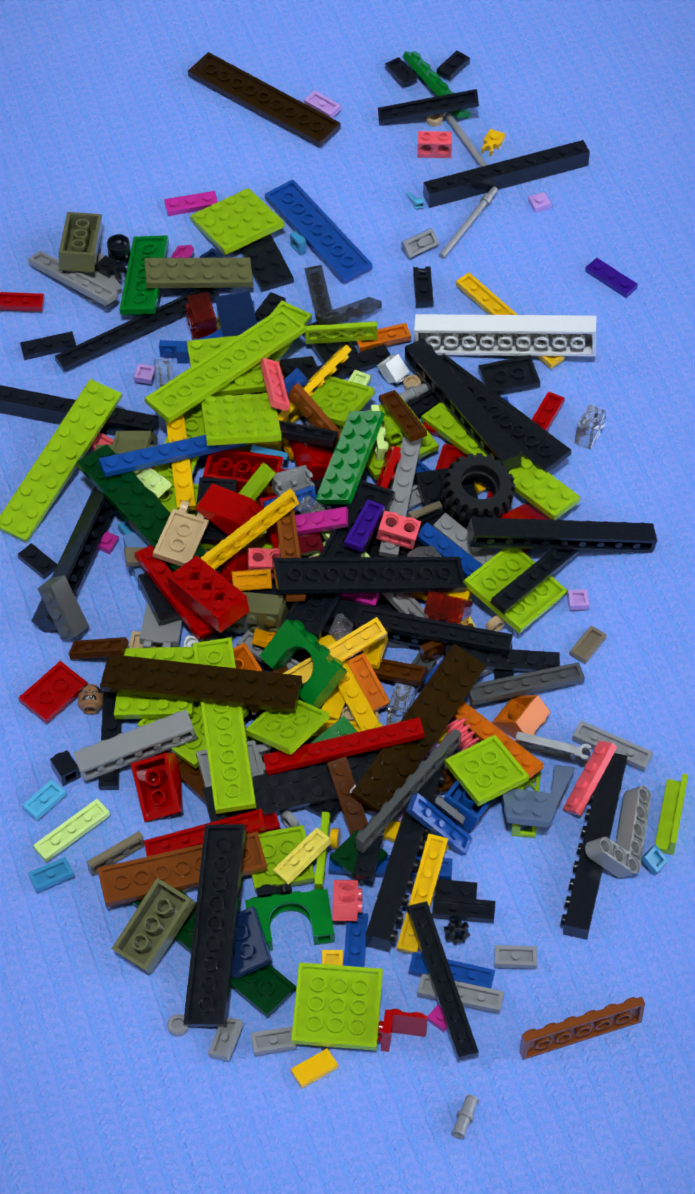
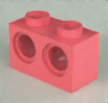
[417,131,452,158]
[376,511,421,550]
[247,548,280,579]
[332,880,362,921]

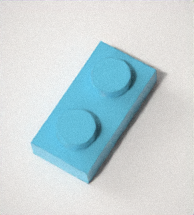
[22,779,66,821]

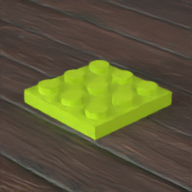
[299,376,375,427]
[245,700,330,755]
[445,735,529,806]
[251,825,315,893]

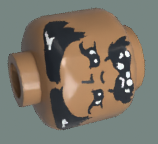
[78,684,104,715]

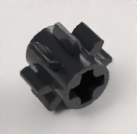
[444,917,470,945]

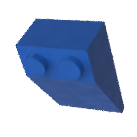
[443,780,495,833]

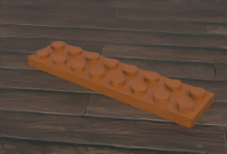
[97,831,267,907]

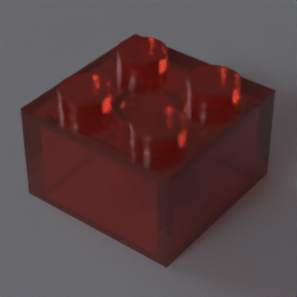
[185,292,217,339]
[423,591,473,625]

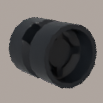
[107,234,131,266]

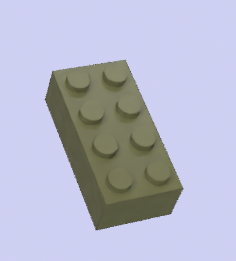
[59,212,102,272]
[223,592,289,633]
[111,878,196,974]

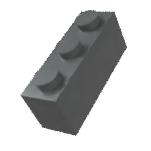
[37,575,89,639]

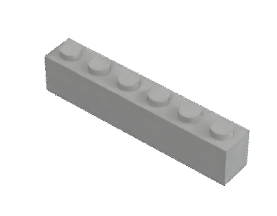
[73,710,197,782]

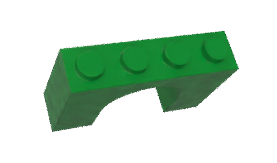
[260,620,348,708]
[245,888,335,951]

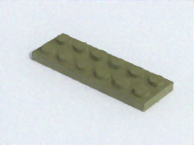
[144,257,253,288]

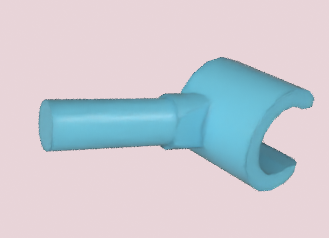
[406,191,424,209]

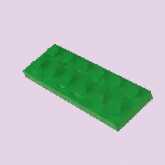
[119,235,169,315]
[315,411,385,504]

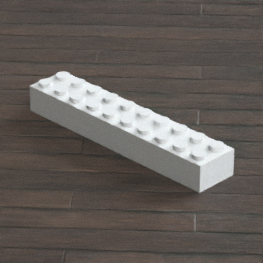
[414,314,597,356]

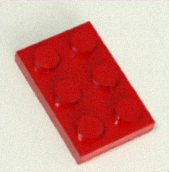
[18,661,88,724]

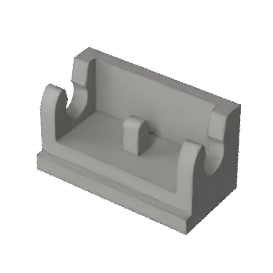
[271,465,315,496]

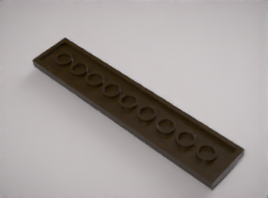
[188,52,341,147]
[350,643,486,814]
[100,654,302,713]

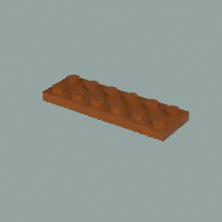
[520,997,645,1060]

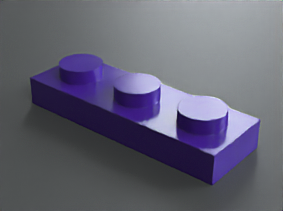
[585,257,638,298]
[344,499,385,552]

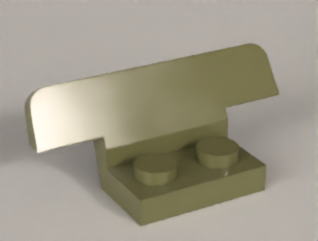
[95,431,158,454]

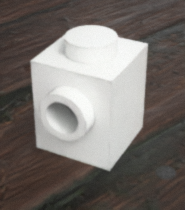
[377,354,409,384]

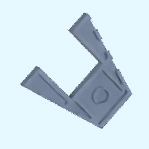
[501,765,575,828]

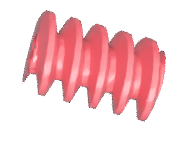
[444,718,480,751]

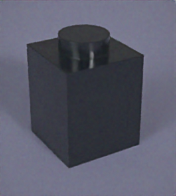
[50,750,81,786]

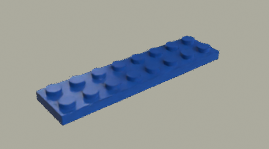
[265,179,372,284]

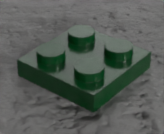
[330,829,388,884]

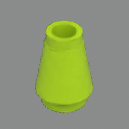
[383,417,403,444]

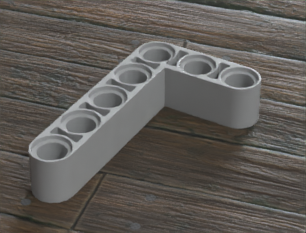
[585,785,651,878]

